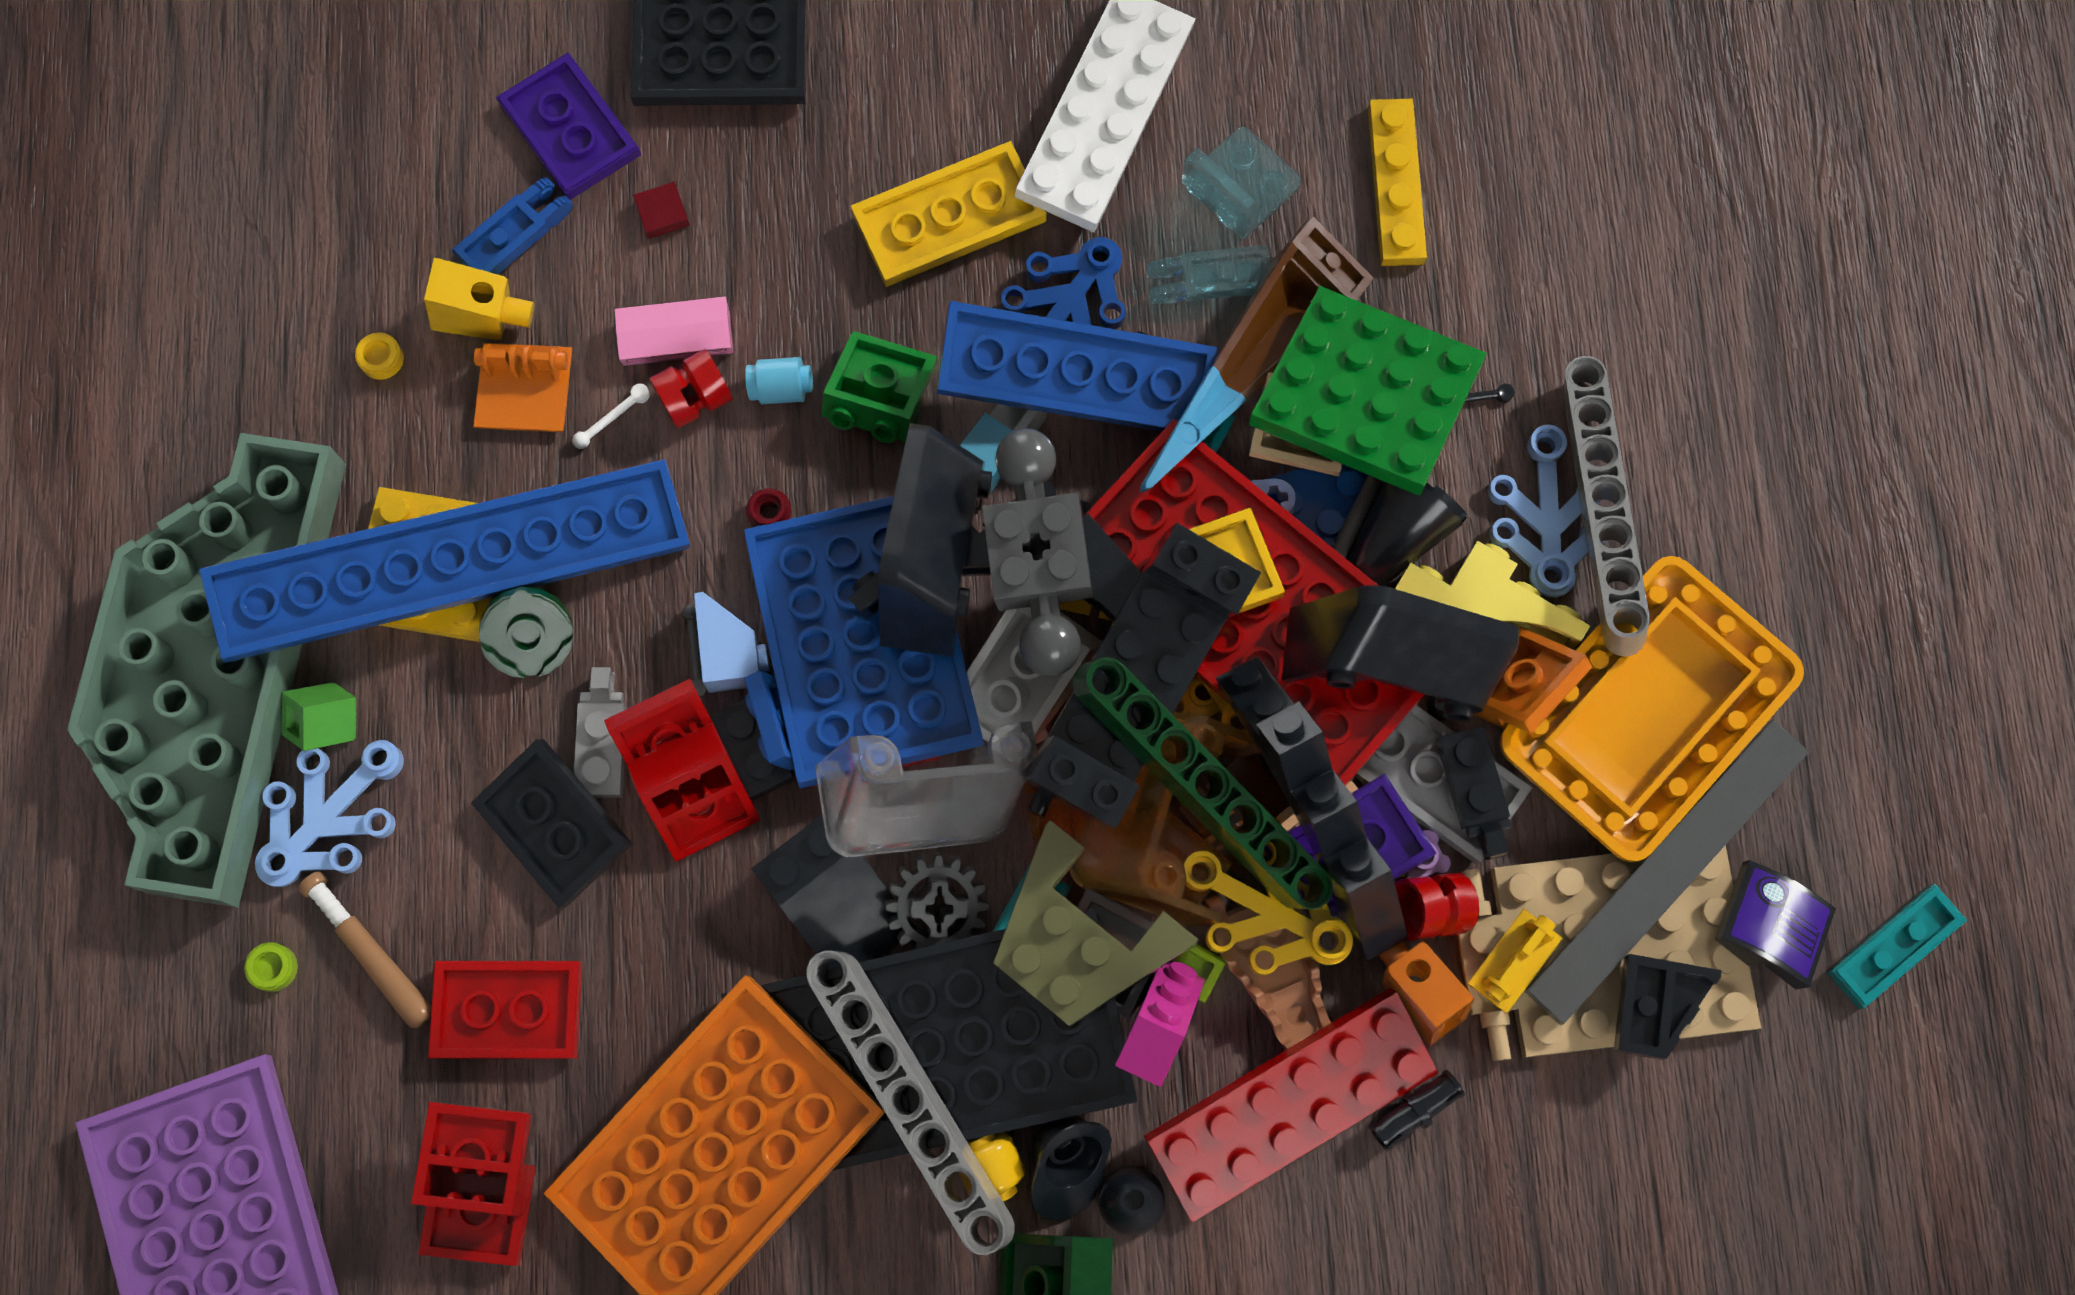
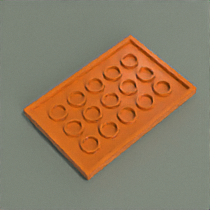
[544,975,885,1295]

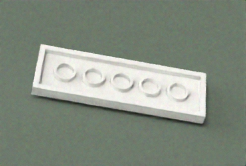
[1014,0,1196,233]

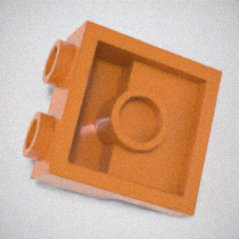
[1474,626,1592,734]

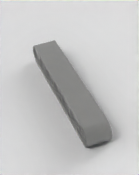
[1563,356,1650,657]
[807,951,1015,1255]

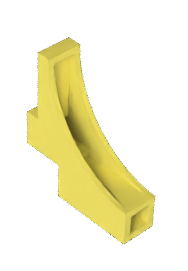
[1395,541,1590,649]

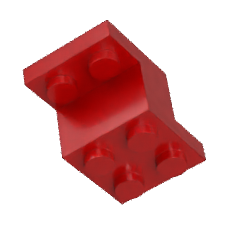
[604,679,761,862]
[411,1102,536,1266]

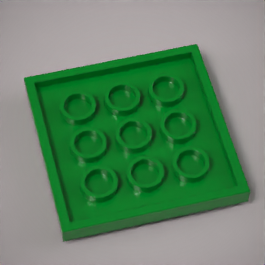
[1249,286,1487,496]

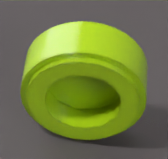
[244,942,298,992]

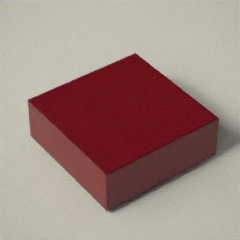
[633,181,690,239]

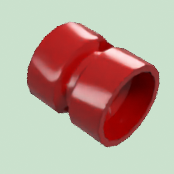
[649,349,733,429]
[1395,873,1480,941]

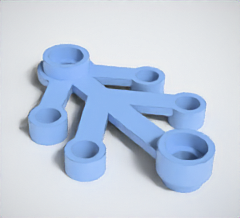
[1487,425,1605,598]
[255,740,404,887]

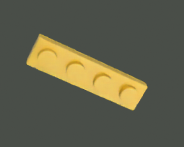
[1367,98,1427,266]

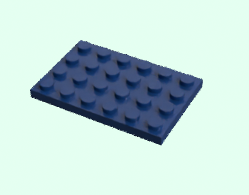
[744,496,984,789]

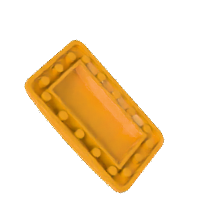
[1499,556,1804,862]

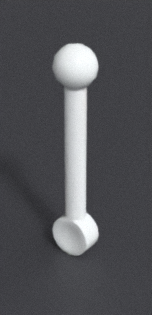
[572,384,650,449]

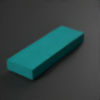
[1826,884,1968,1010]

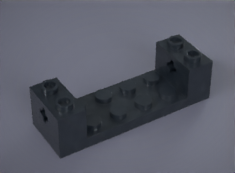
[1022,523,1261,829]

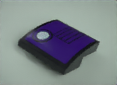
[1715,860,1836,990]

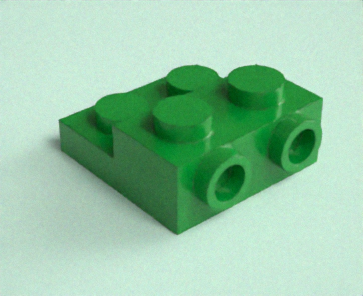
[822,331,937,443]

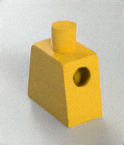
[424,258,534,340]

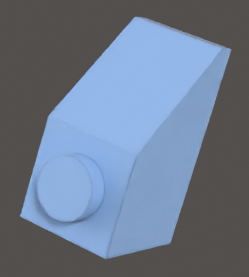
[694,592,770,693]

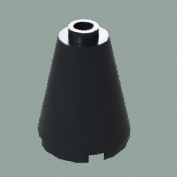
[1346,482,1467,586]

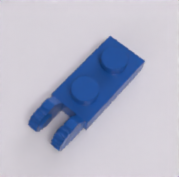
[451,177,573,274]

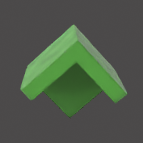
[281,683,356,751]

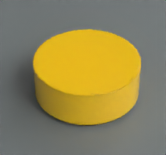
[355,332,404,380]

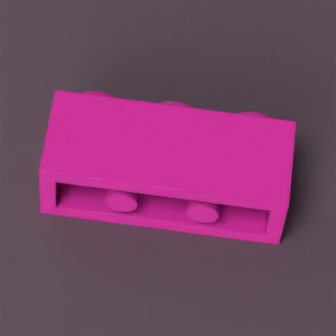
[1115,962,1205,1087]

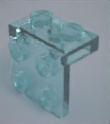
[1182,127,1301,240]

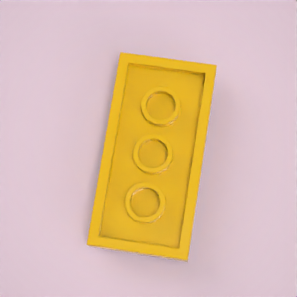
[851,141,1047,287]

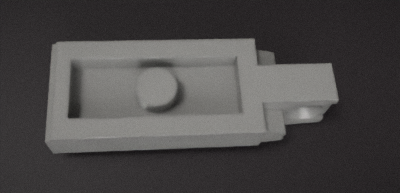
[574,667,627,798]

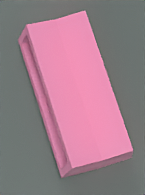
[615,296,734,366]

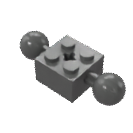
[982,428,1093,676]

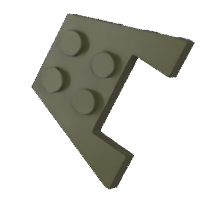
[993,820,1199,1026]

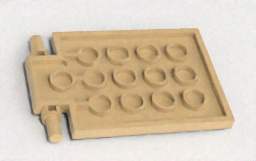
[1457,845,1761,1061]

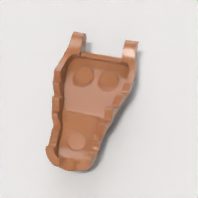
[1204,894,1331,1050]

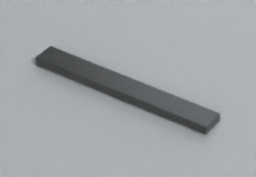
[1524,720,1809,1025]

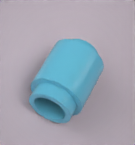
[745,357,813,405]

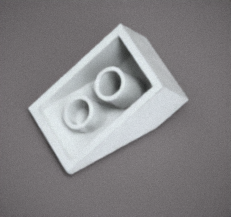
[967,607,1102,763]

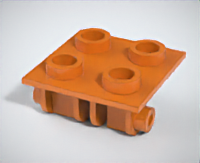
[473,343,572,432]

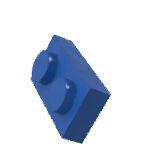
[744,670,795,771]

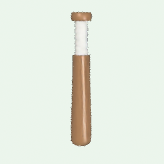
[298,871,432,1028]

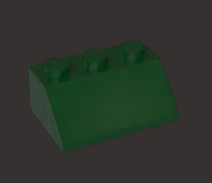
[999,1233,1113,1295]

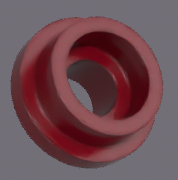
[746,488,792,527]

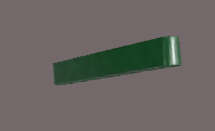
[1072,657,1333,910]

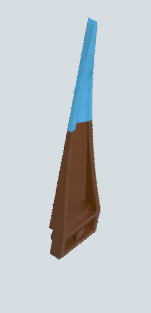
[1140,216,1374,493]

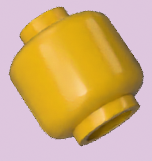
[958,1132,1026,1202]

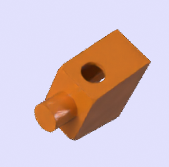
[1378,941,1475,1047]

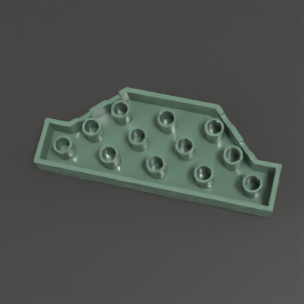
[67,433,346,908]

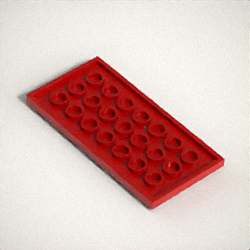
[1082,419,1426,786]

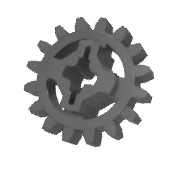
[884,852,989,950]

